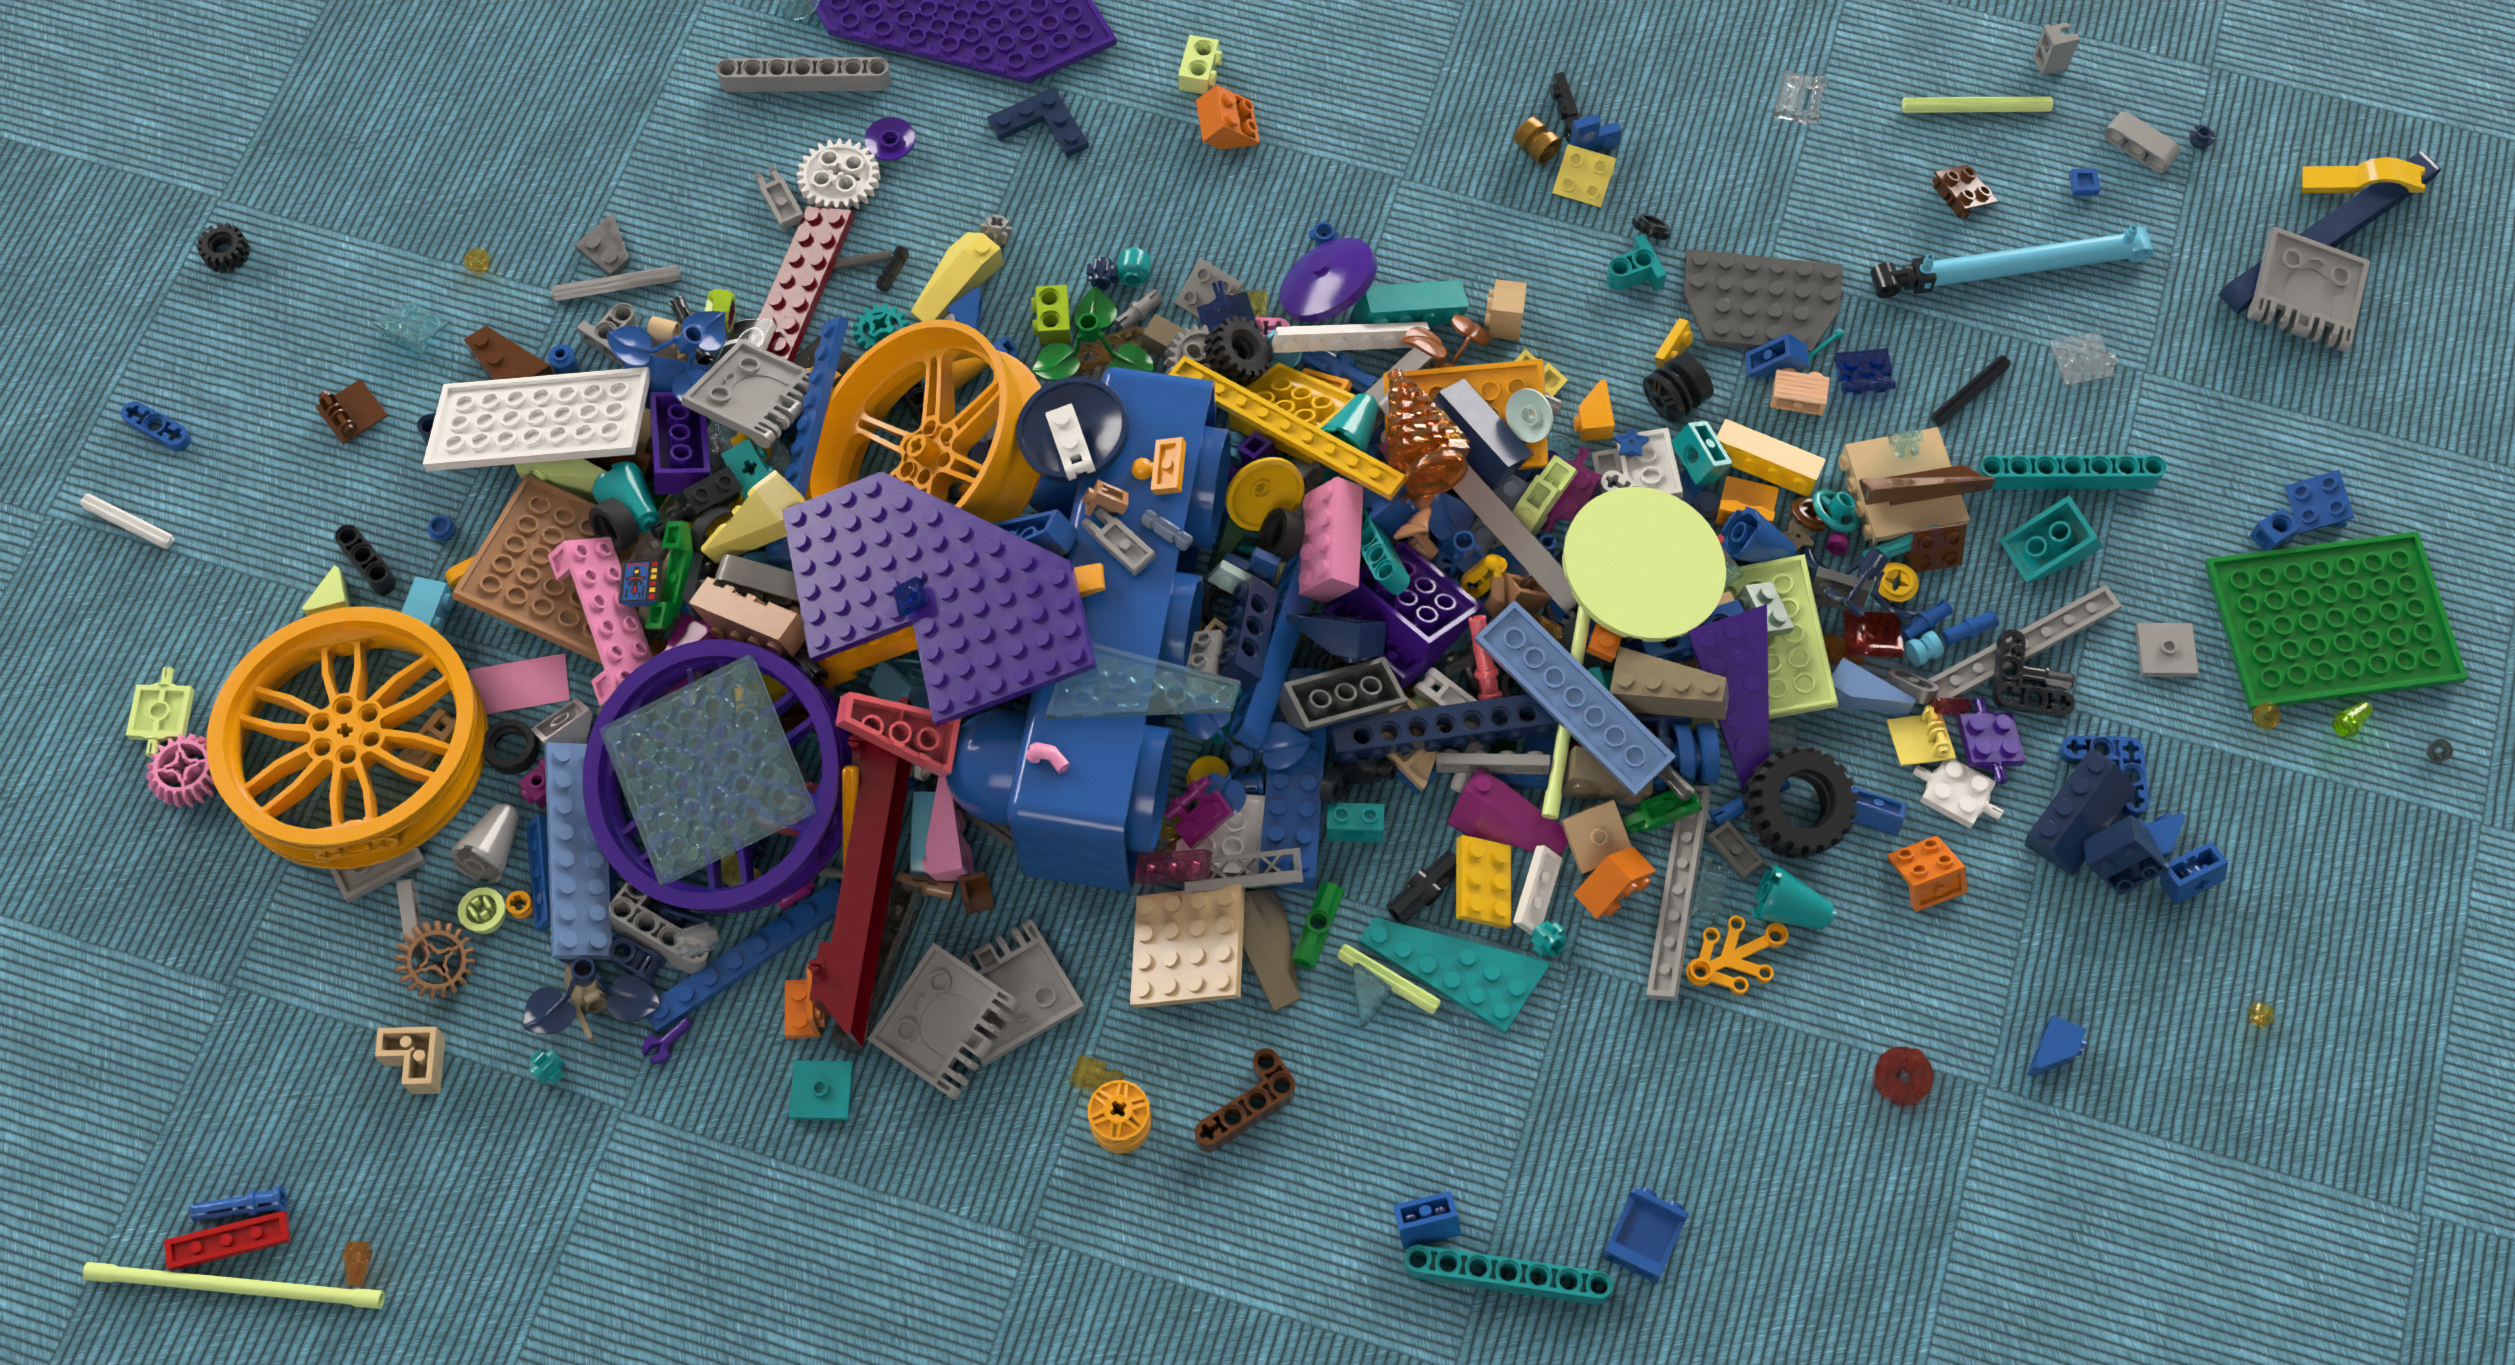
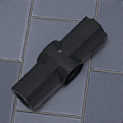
[1386,850,1456,924]

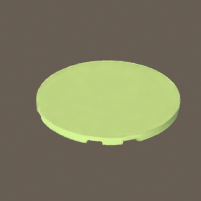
[1562,487,1726,642]

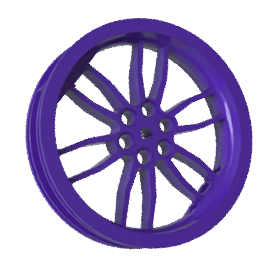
[582,639,853,914]

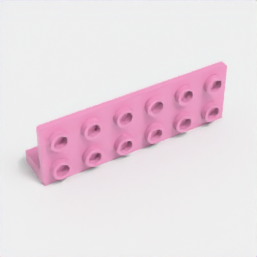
[548,537,652,706]

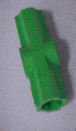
[1291,882,1345,969]

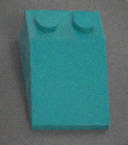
[1999,495,2104,584]

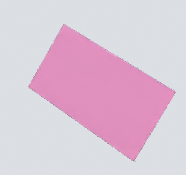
[469,653,570,714]

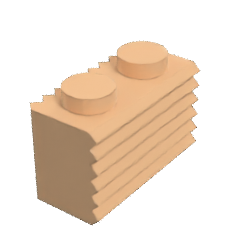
[1770,368,1830,416]

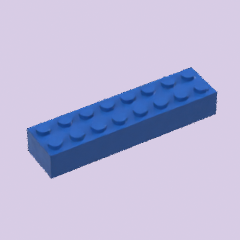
[1258,667,1330,890]

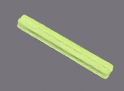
[1337,944,1441,1014]

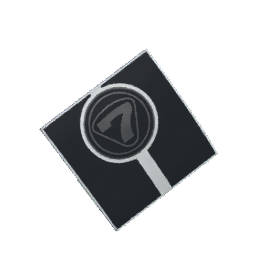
[716,319,777,363]

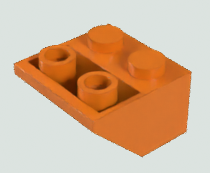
[1196,85,1260,150]

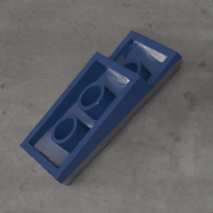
[1425,379,1534,491]

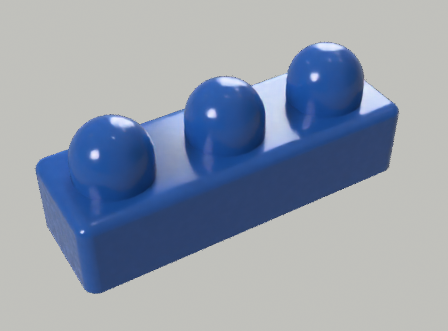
[945,367,1231,893]

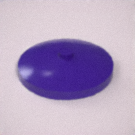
[1280,238,1377,322]

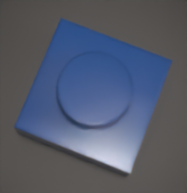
[2069,168,2100,196]

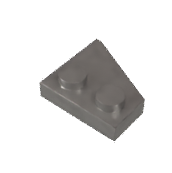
[575,214,631,277]

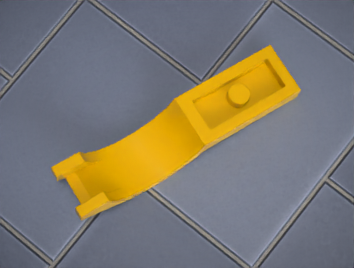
[2302,157,2425,194]

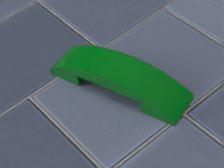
[645,521,693,630]

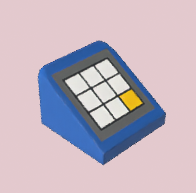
[1544,598,1567,633]

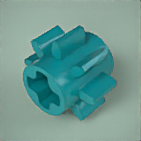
[1531,921,1567,957]
[528,1049,566,1085]

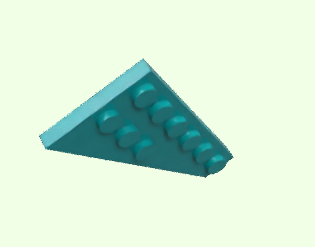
[1359,917,1551,1034]

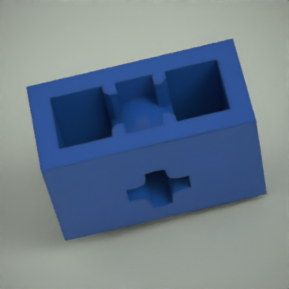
[2159,841,2228,905]

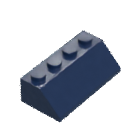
[2024,748,2137,877]

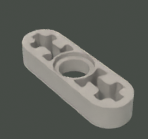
[396,879,423,959]

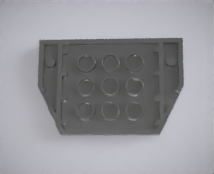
[1683,249,1843,352]

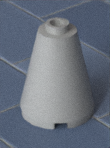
[448,804,519,884]

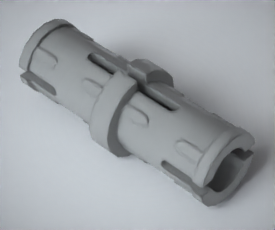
[1114,289,1163,333]

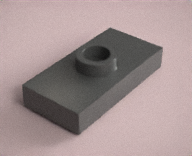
[1706,820,1766,881]

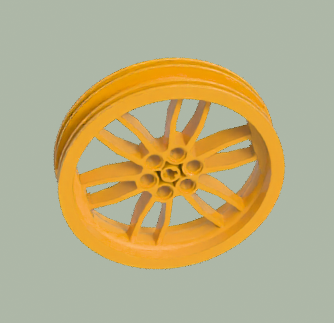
[206,607,489,869]

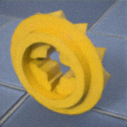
[1875,563,1919,604]

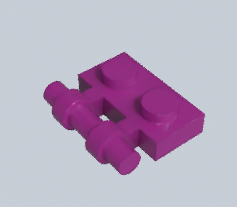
[1164,775,1235,849]

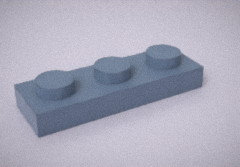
[1468,474,1529,553]

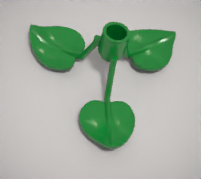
[1032,286,1154,381]

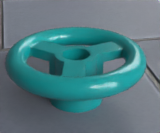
[1813,489,1859,533]

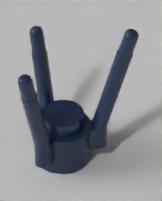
[658,903,727,928]

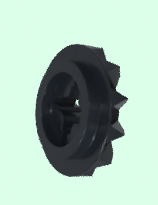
[1632,214,1672,240]

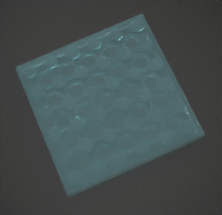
[599,655,816,886]

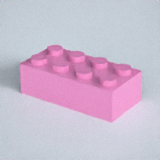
[1298,477,1363,603]

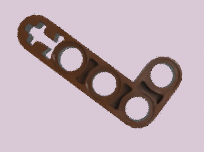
[1195,1048,1295,1153]

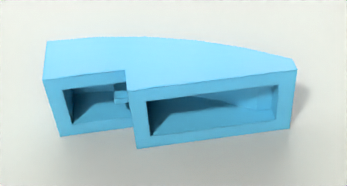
[910,792,935,879]

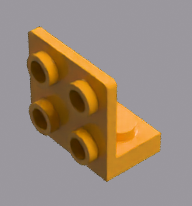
[1715,476,1779,526]

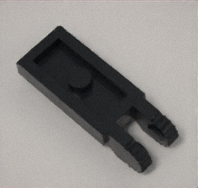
[1550,72,1580,143]

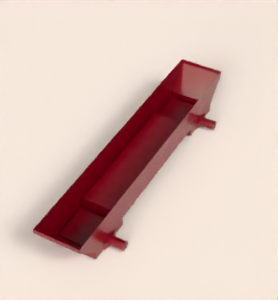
[807,697,913,1047]

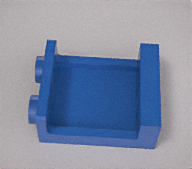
[1602,1187,1689,1284]

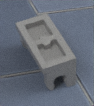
[2033,23,2080,75]

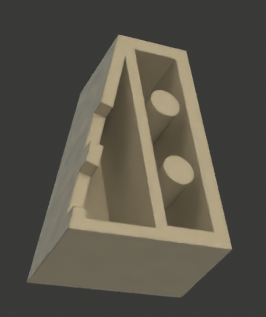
[1562,746,1653,804]

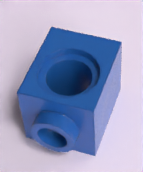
[2250,508,2301,551]

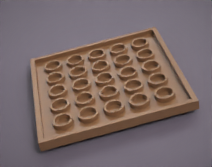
[452,474,669,664]

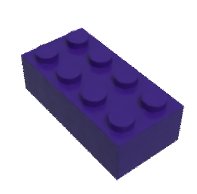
[650,392,710,494]

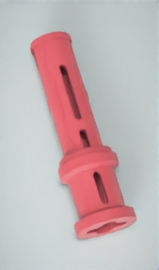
[1468,615,1503,701]

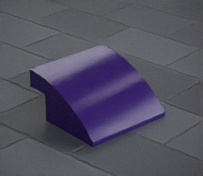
[1323,541,1483,690]

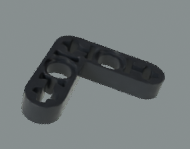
[1992,629,2075,718]

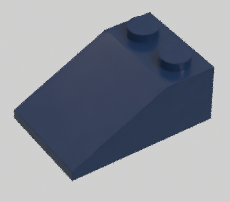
[1286,612,1387,663]

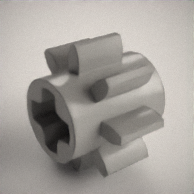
[980,215,1013,247]

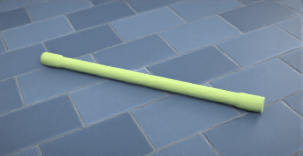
[1541,606,1591,819]
[83,1262,385,1309]

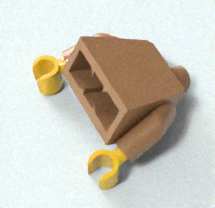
[1485,556,1552,625]

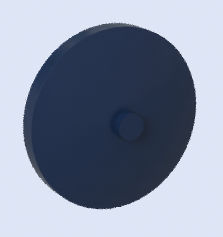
[1016,377,1129,482]

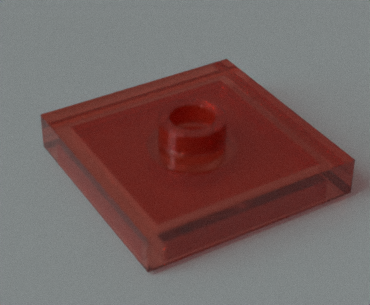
[1842,610,1904,658]

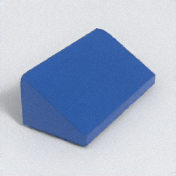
[1851,787,1907,835]

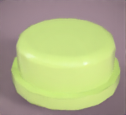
[458,887,506,934]

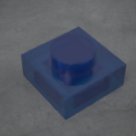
[893,576,928,616]

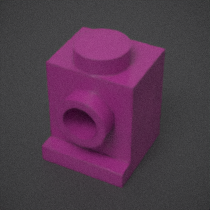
[518,759,547,809]

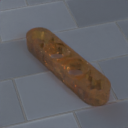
[1071,326,1146,376]

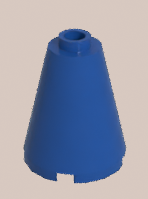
[1720,506,1796,563]

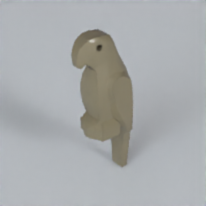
[564,959,607,1043]

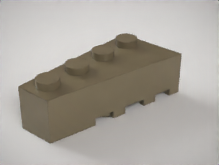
[1610,646,1729,720]

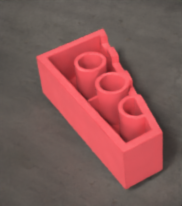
[835,692,961,778]

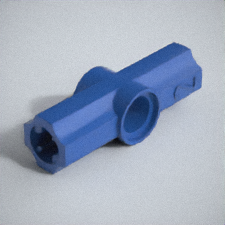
[1301,351,1379,394]

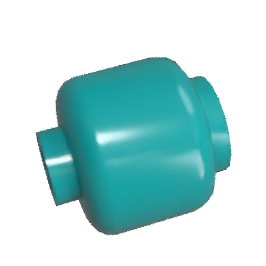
[1117,247,1151,287]

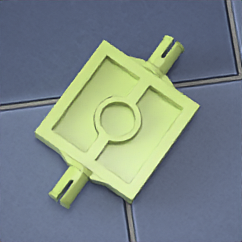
[126,667,195,758]

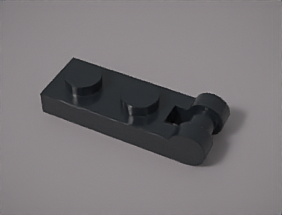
[683,551,715,621]

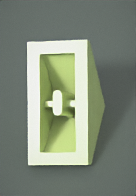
[302,565,351,616]

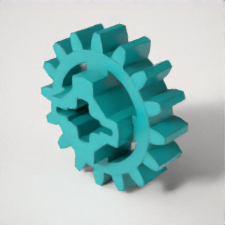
[853,303,909,352]

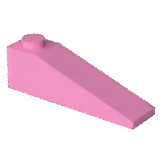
[923,776,975,881]

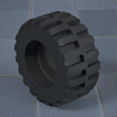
[1742,746,1858,858]

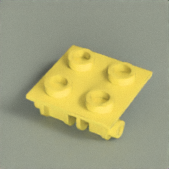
[1552,144,1617,208]
[1886,704,1956,766]

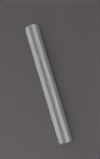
[551,265,681,301]

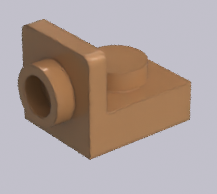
[1082,479,1128,516]

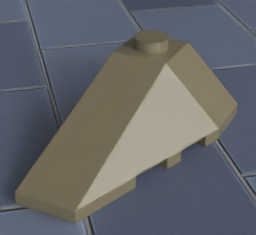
[1243,889,1300,1012]

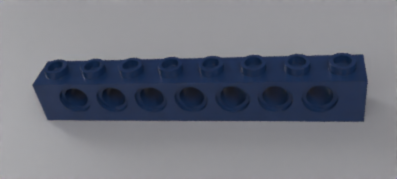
[1328,694,1558,763]

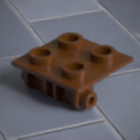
[1932,165,1998,219]
[315,379,388,444]
[1904,522,1967,573]

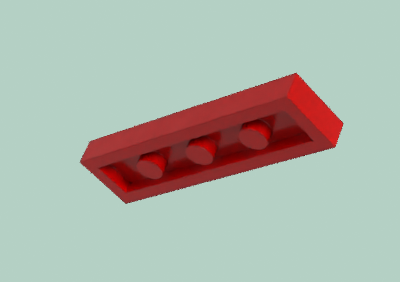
[164,1211,291,1271]

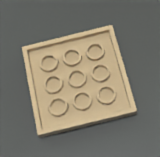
[1130,884,1245,1008]

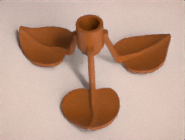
[1401,314,1491,368]

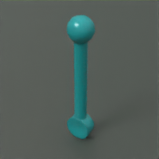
[1808,329,1844,363]

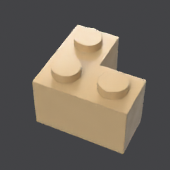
[1484,279,1527,341]
[375,1027,446,1094]

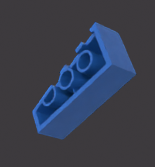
[1354,442,1420,542]
[992,509,1079,556]

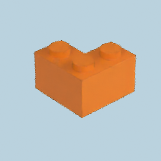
[1574,846,1656,919]

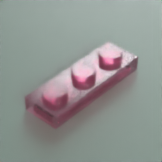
[1134,849,1212,885]

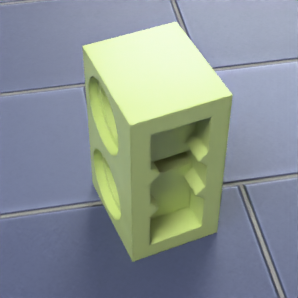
[1178,35,1223,94]

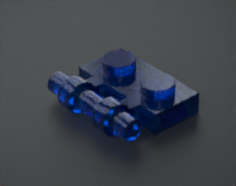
[1834,348,1896,395]

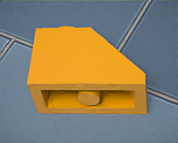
[1573,379,1615,442]

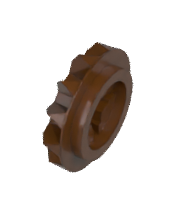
[1790,498,1831,533]

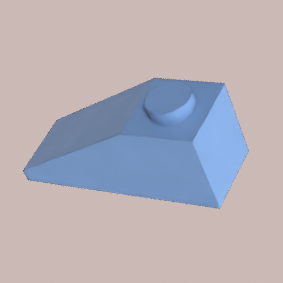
[1832,658,1917,715]

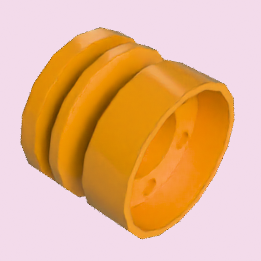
[1088,1080,1151,1154]

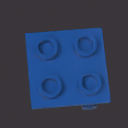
[2285,470,2355,534]

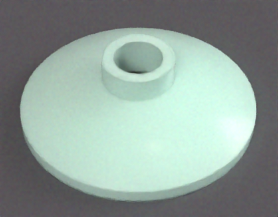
[1506,388,1553,443]

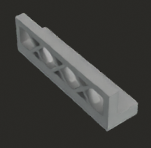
[1184,848,1303,894]

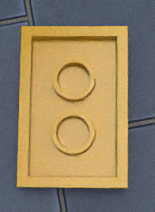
[1456,835,1511,929]

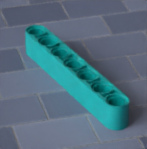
[1977,455,2167,489]
[1323,467,1410,595]
[1404,1245,1613,1305]

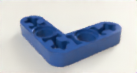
[2059,736,2149,817]

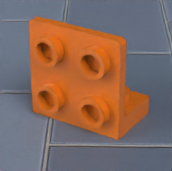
[1887,836,1967,912]
[785,964,826,1040]

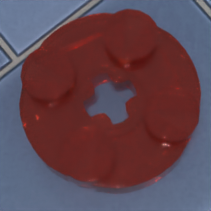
[1872,1046,1934,1106]

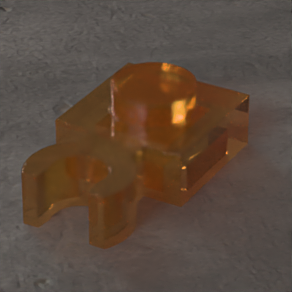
[1822,633,1866,666]

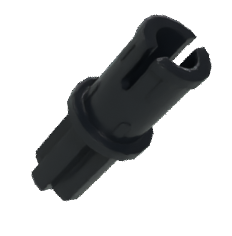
[2023,665,2075,690]

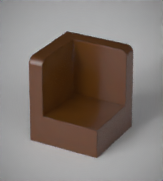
[958,871,995,915]

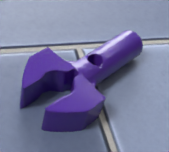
[642,1018,692,1064]

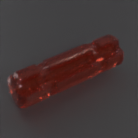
[1931,698,1972,714]

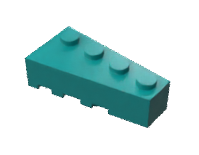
[1350,280,1469,327]

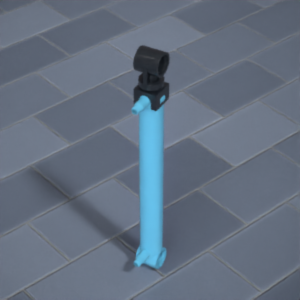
[1870,225,2154,299]

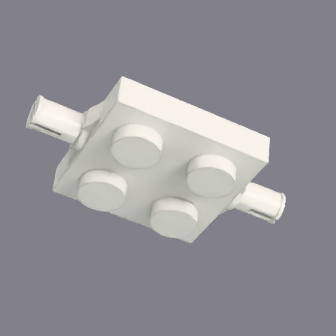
[1912,759,2004,829]

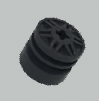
[1642,352,1714,423]

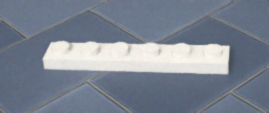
[1271,322,1429,353]

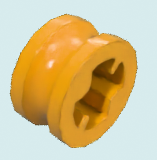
[505,891,533,919]

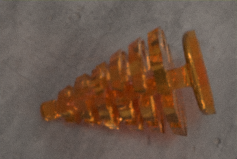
[1387,368,1471,497]

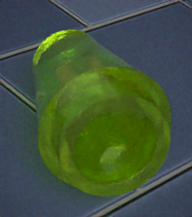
[2332,701,2373,738]

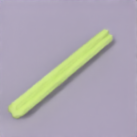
[1901,97,2053,113]

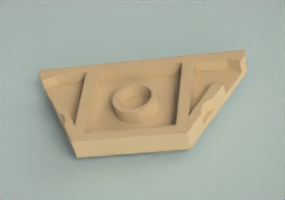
[1364,695,1441,792]

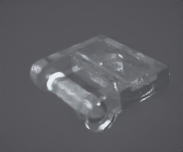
[1773,70,1828,125]

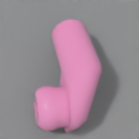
[1026,742,1070,774]

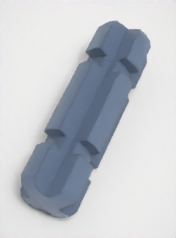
[1141,510,1193,551]

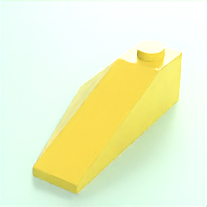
[911,232,1003,322]
[701,470,805,564]

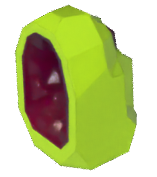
[705,289,736,333]

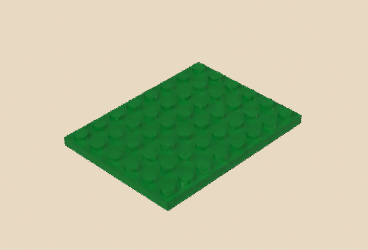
[2204,531,2468,710]

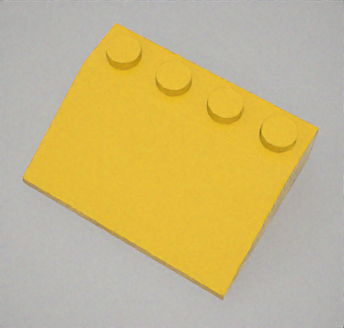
[1228,362,1356,464]

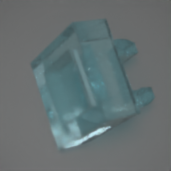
[1887,430,1923,458]

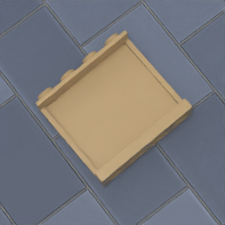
[1839,427,1970,548]

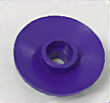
[864,117,915,161]

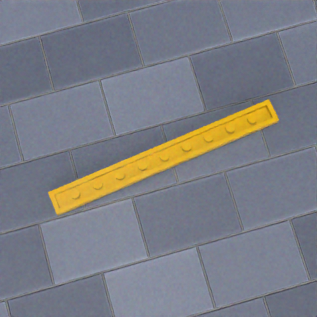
[1168,356,1406,501]

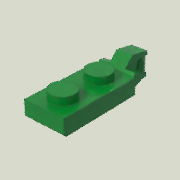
[1622,782,1703,834]

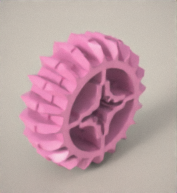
[145,733,216,808]

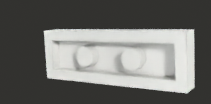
[1513,845,1563,935]

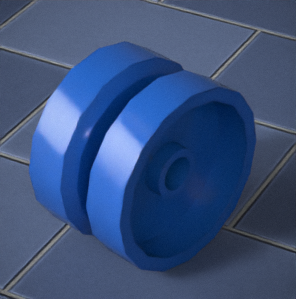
[1670,722,1720,784]

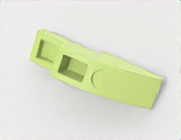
[1495,455,1578,547]

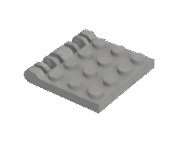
[2247,226,2370,353]
[682,339,811,448]
[961,919,1085,1067]
[867,942,1022,1101]

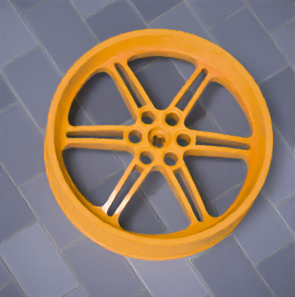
[805,320,1041,523]

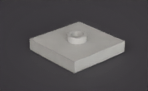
[2135,623,2199,677]

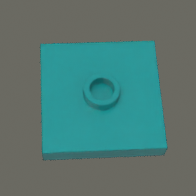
[789,1060,854,1121]

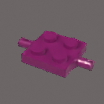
[1541,446,1602,534]

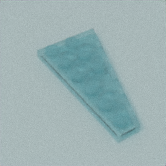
[1045,643,1241,720]

